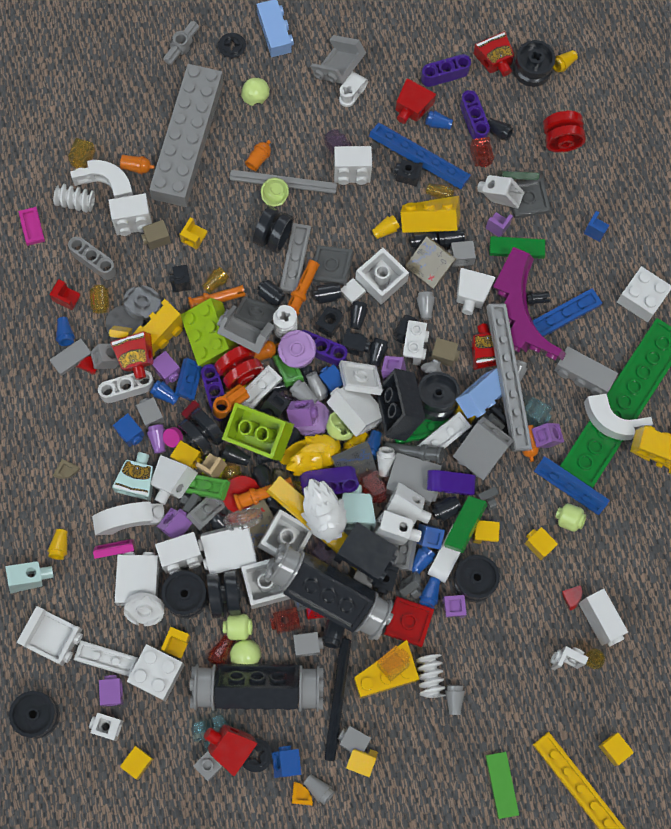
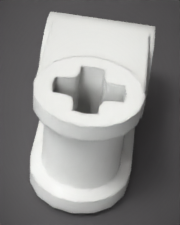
[339,71,368,107]

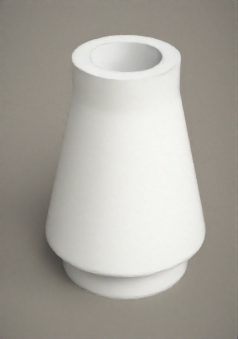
[377,446,396,477]

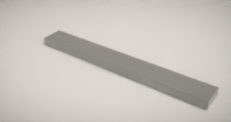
[486,304,532,452]

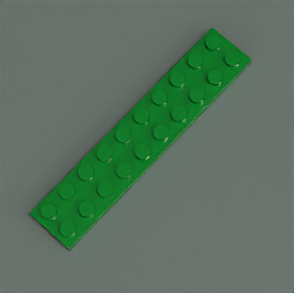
[560,318,671,488]

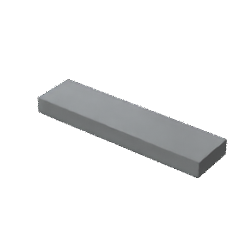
[280,223,311,294]

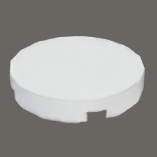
[124,593,165,626]

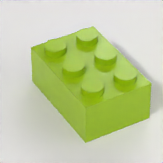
[181,298,238,367]
[222,402,295,461]

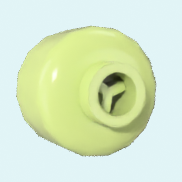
[556,503,586,532]
[223,614,253,640]

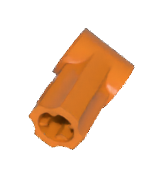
[212,384,250,419]

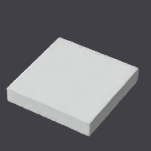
[339,360,383,395]

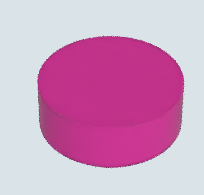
[163,427,183,447]

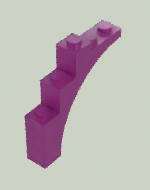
[493,247,566,361]

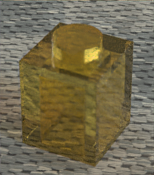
[68,138,96,168]
[377,646,410,682]

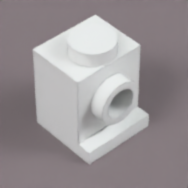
[89,713,123,741]

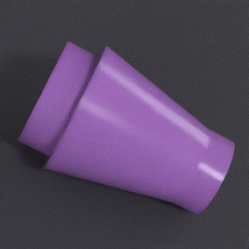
[147,424,166,454]

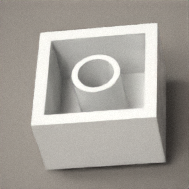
[334,146,372,185]
[109,193,152,236]
[355,248,409,304]
[617,266,671,322]
[257,509,312,557]
[155,532,203,575]
[241,558,290,609]
[127,644,184,702]

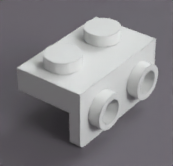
[403,320,429,366]
[550,646,589,670]

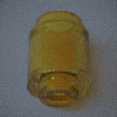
[90,285,109,314]

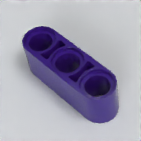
[421,54,471,87]
[460,90,490,143]
[302,330,348,367]
[201,364,229,421]
[300,466,359,495]
[427,470,476,495]

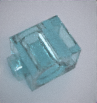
[525,396,552,427]

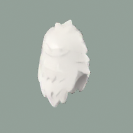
[301,479,347,543]

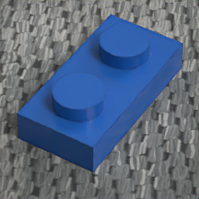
[175,358,202,401]

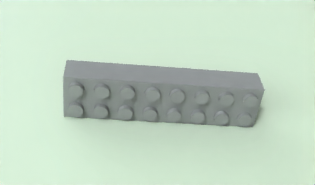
[149,64,224,207]

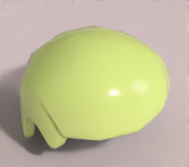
[241,78,270,106]
[261,177,289,207]
[326,412,354,441]
[230,639,261,664]

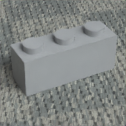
[554,346,618,395]

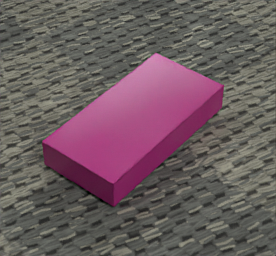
[18,207,45,246]
[93,539,135,559]

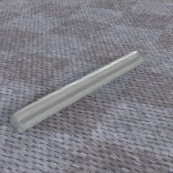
[230,170,337,194]

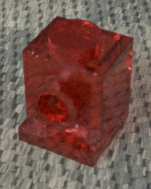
[470,137,494,167]
[359,470,387,504]
[270,607,301,635]

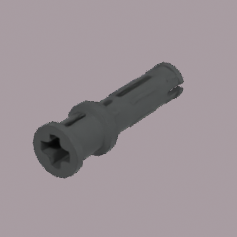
[385,441,444,464]

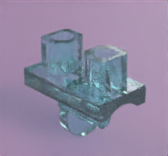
[193,715,229,749]

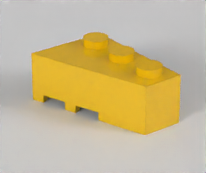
[400,196,461,233]
[132,299,184,357]
[630,426,671,474]
[354,640,419,699]

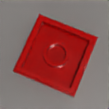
[384,596,434,648]

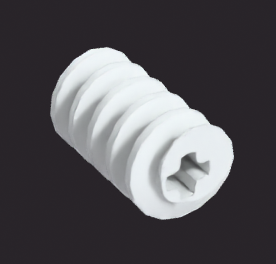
[53,184,95,213]
[273,305,297,339]
[416,654,446,698]

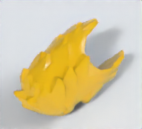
[280,434,342,476]

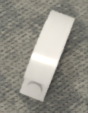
[70,160,133,198]
[584,394,653,440]
[92,502,165,535]

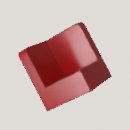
[49,279,81,310]

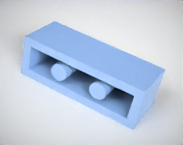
[257,0,294,57]
[455,368,502,419]

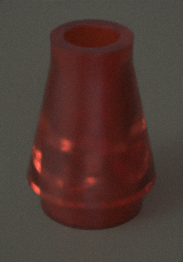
[207,635,234,666]

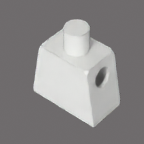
[477,175,524,209]
[456,268,495,315]
[151,455,198,505]
[384,482,432,528]
[373,510,422,545]

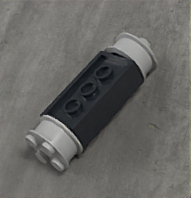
[264,542,393,640]
[190,664,323,712]

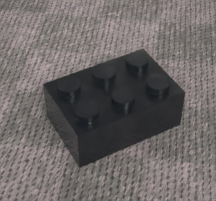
[377,368,425,441]

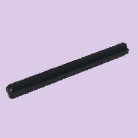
[324,638,351,761]

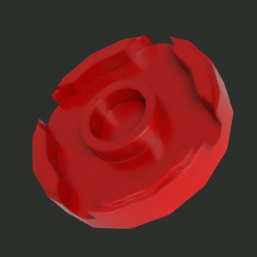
[223,475,260,514]

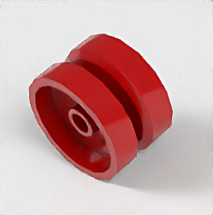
[543,110,586,153]
[214,345,264,390]

